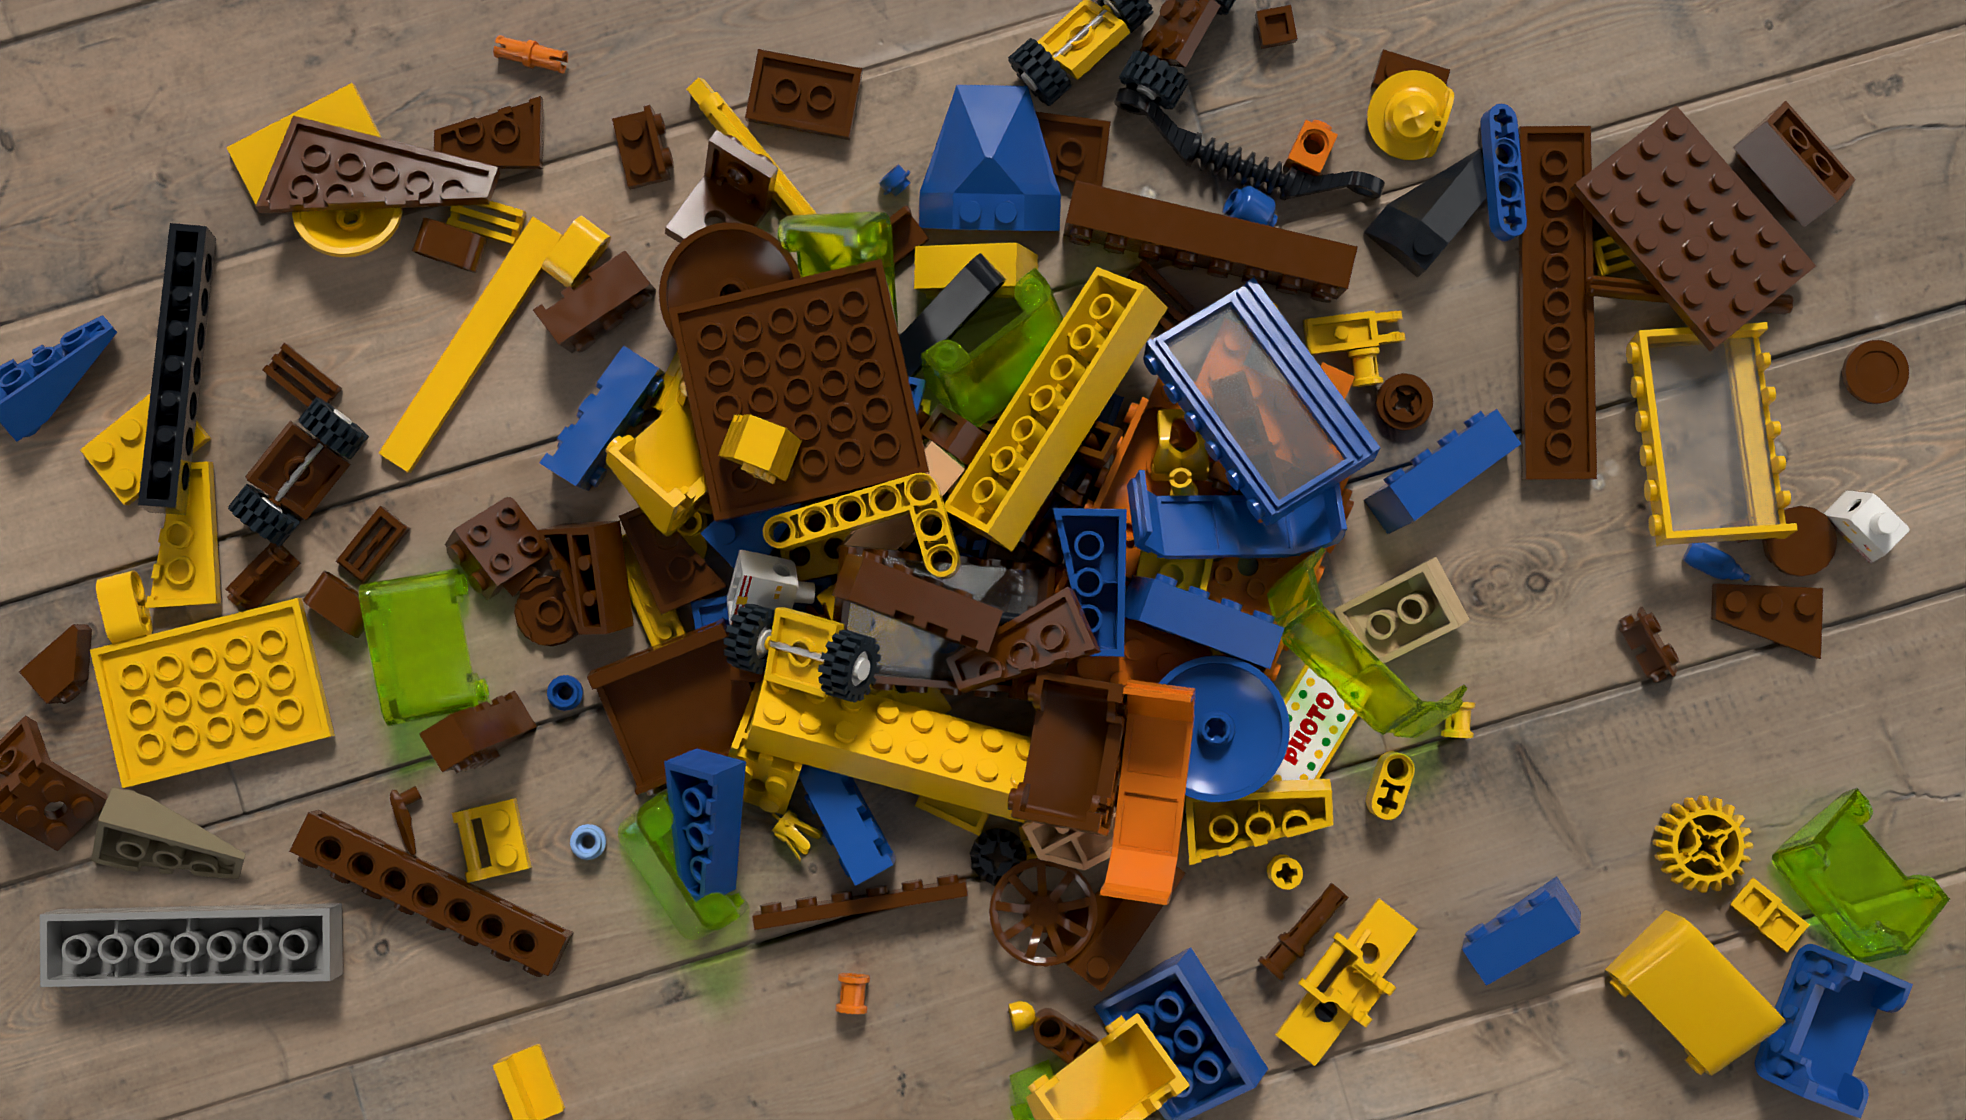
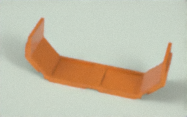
[1100,680,1195,905]

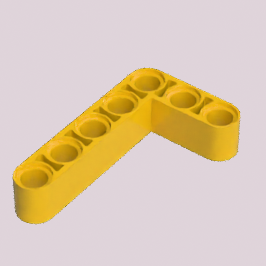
[763,473,961,579]

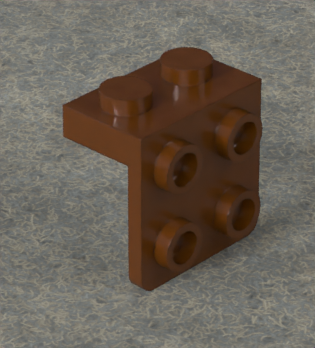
[445,497,550,601]

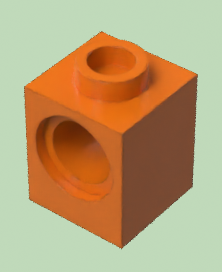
[1283,120,1338,176]

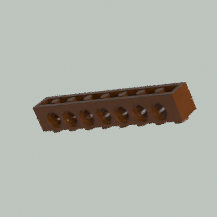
[289,810,573,977]

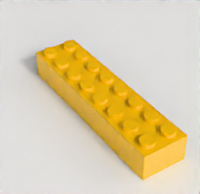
[945,267,1168,552]
[745,674,1031,823]

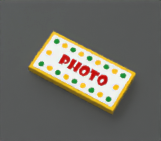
[1269,651,1374,781]

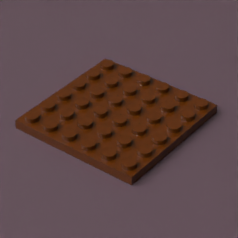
[669,259,930,522]

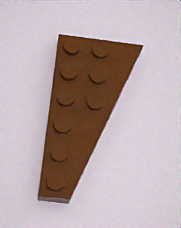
[255,116,500,213]

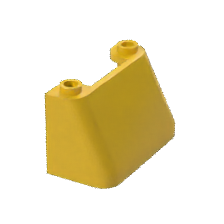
[605,380,710,537]
[1605,910,1786,1076]
[1026,1013,1190,1120]

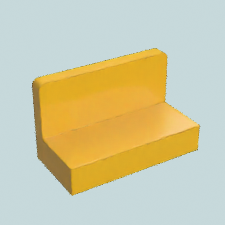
[492,1044,565,1120]

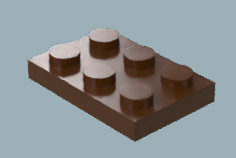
[745,49,863,140]

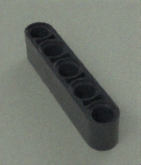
[899,253,1006,377]

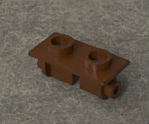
[225,543,301,610]
[1618,606,1680,683]

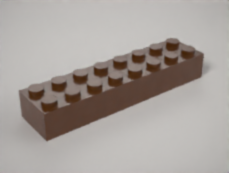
[1063,180,1358,303]

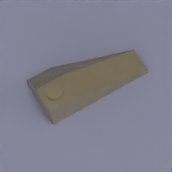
[91,787,246,879]

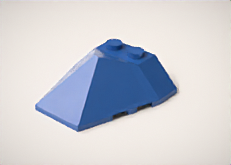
[919,85,1061,231]

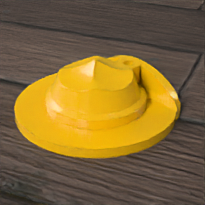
[1367,70,1454,160]

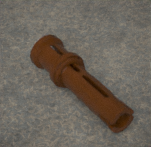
[1258,883,1349,982]

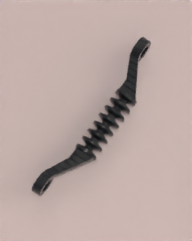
[1114,88,1385,201]

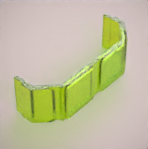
[1267,547,1467,738]

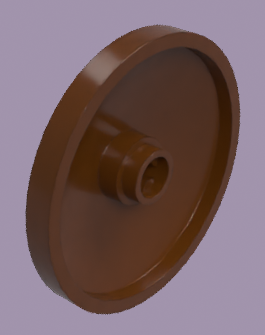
[659,222,802,339]

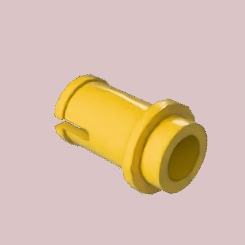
[1169,467,1198,496]

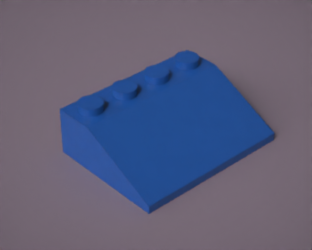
[1094,947,1268,1120]

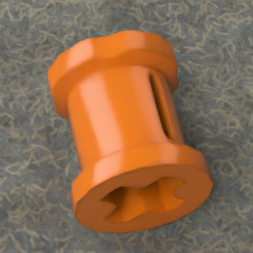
[835,973,870,1014]

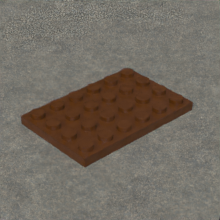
[1570,105,1816,352]

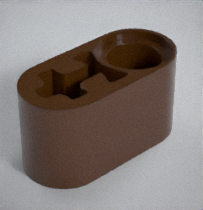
[412,217,488,273]
[303,570,379,638]

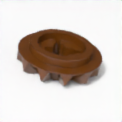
[1375,373,1433,431]

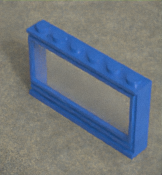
[1143,277,1381,527]

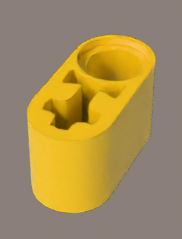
[542,215,611,290]
[96,570,153,644]
[1365,751,1415,820]

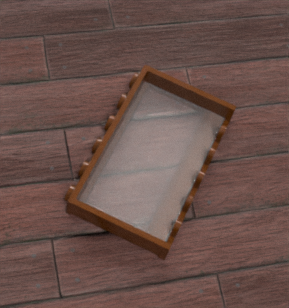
[833,545,1056,700]

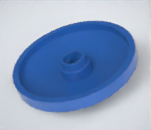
[1158,656,1290,802]

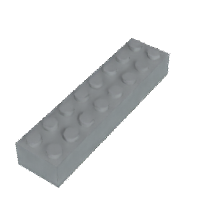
[40,903,343,987]

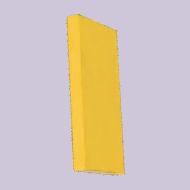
[226,83,382,204]

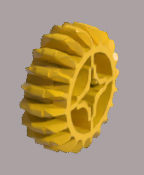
[1652,795,1754,893]

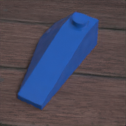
[0,315,117,442]

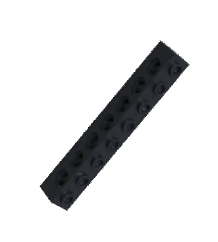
[138,223,216,515]

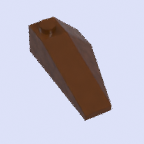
[1043,866,1186,992]

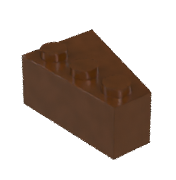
[533,251,656,353]
[537,520,634,635]

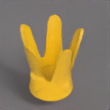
[772,810,823,862]

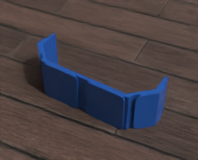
[1127,470,1347,559]

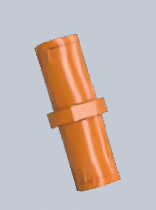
[493,35,568,74]

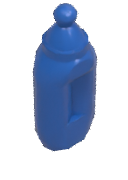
[1683,543,1751,582]

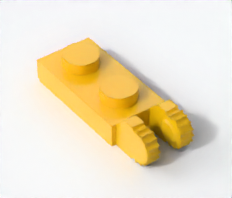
[1303,310,1405,355]

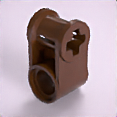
[1032,1008,1100,1064]

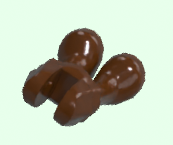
[1017,460,1094,568]

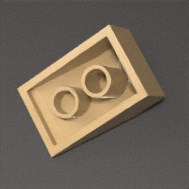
[1334,557,1470,672]

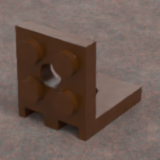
[665,130,778,243]
[0,715,108,851]

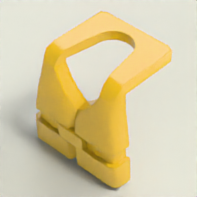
[1151,409,1209,481]

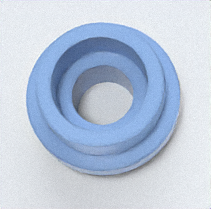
[570,824,606,860]

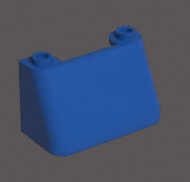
[1755,944,1913,1119]

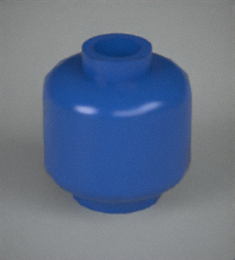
[1223,186,1278,227]

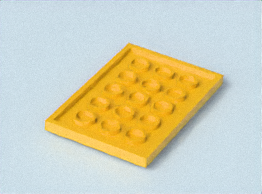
[90,598,335,788]

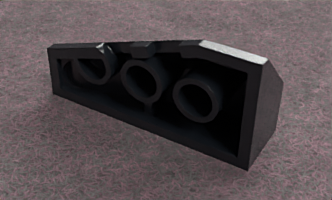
[1364,148,1487,278]

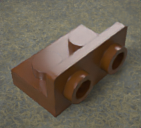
[612,105,674,190]

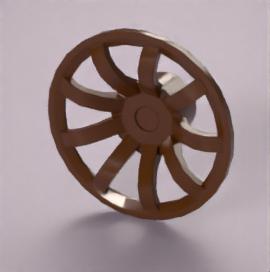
[989,858,1097,967]

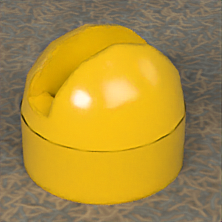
[1008,1001,1035,1032]

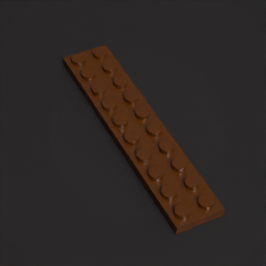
[1518,126,1597,481]

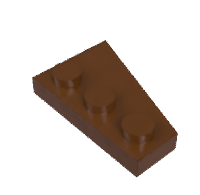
[434,96,543,169]
[619,507,727,615]
[1711,583,1823,659]

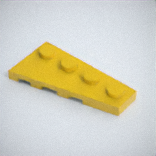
[145,461,221,608]

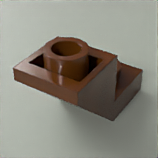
[921,403,988,468]

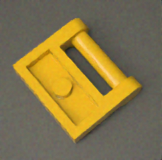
[451,798,532,883]

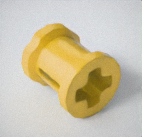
[1347,347,1383,387]
[1441,700,1475,738]
[1266,854,1303,890]

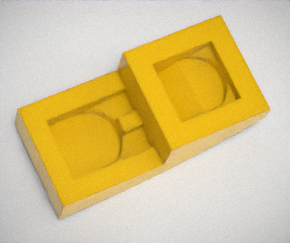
[1729,877,1810,952]

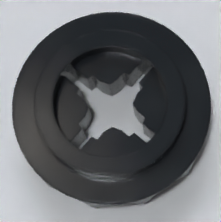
[969,828,1027,886]

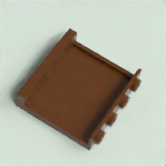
[587,618,753,796]

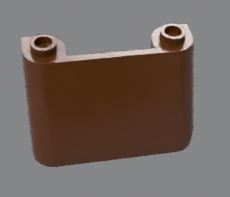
[1008,671,1128,836]

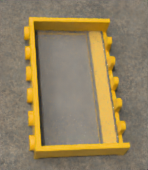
[1626,322,1797,547]

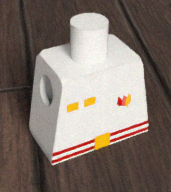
[1824,491,1910,563]
[726,550,815,625]

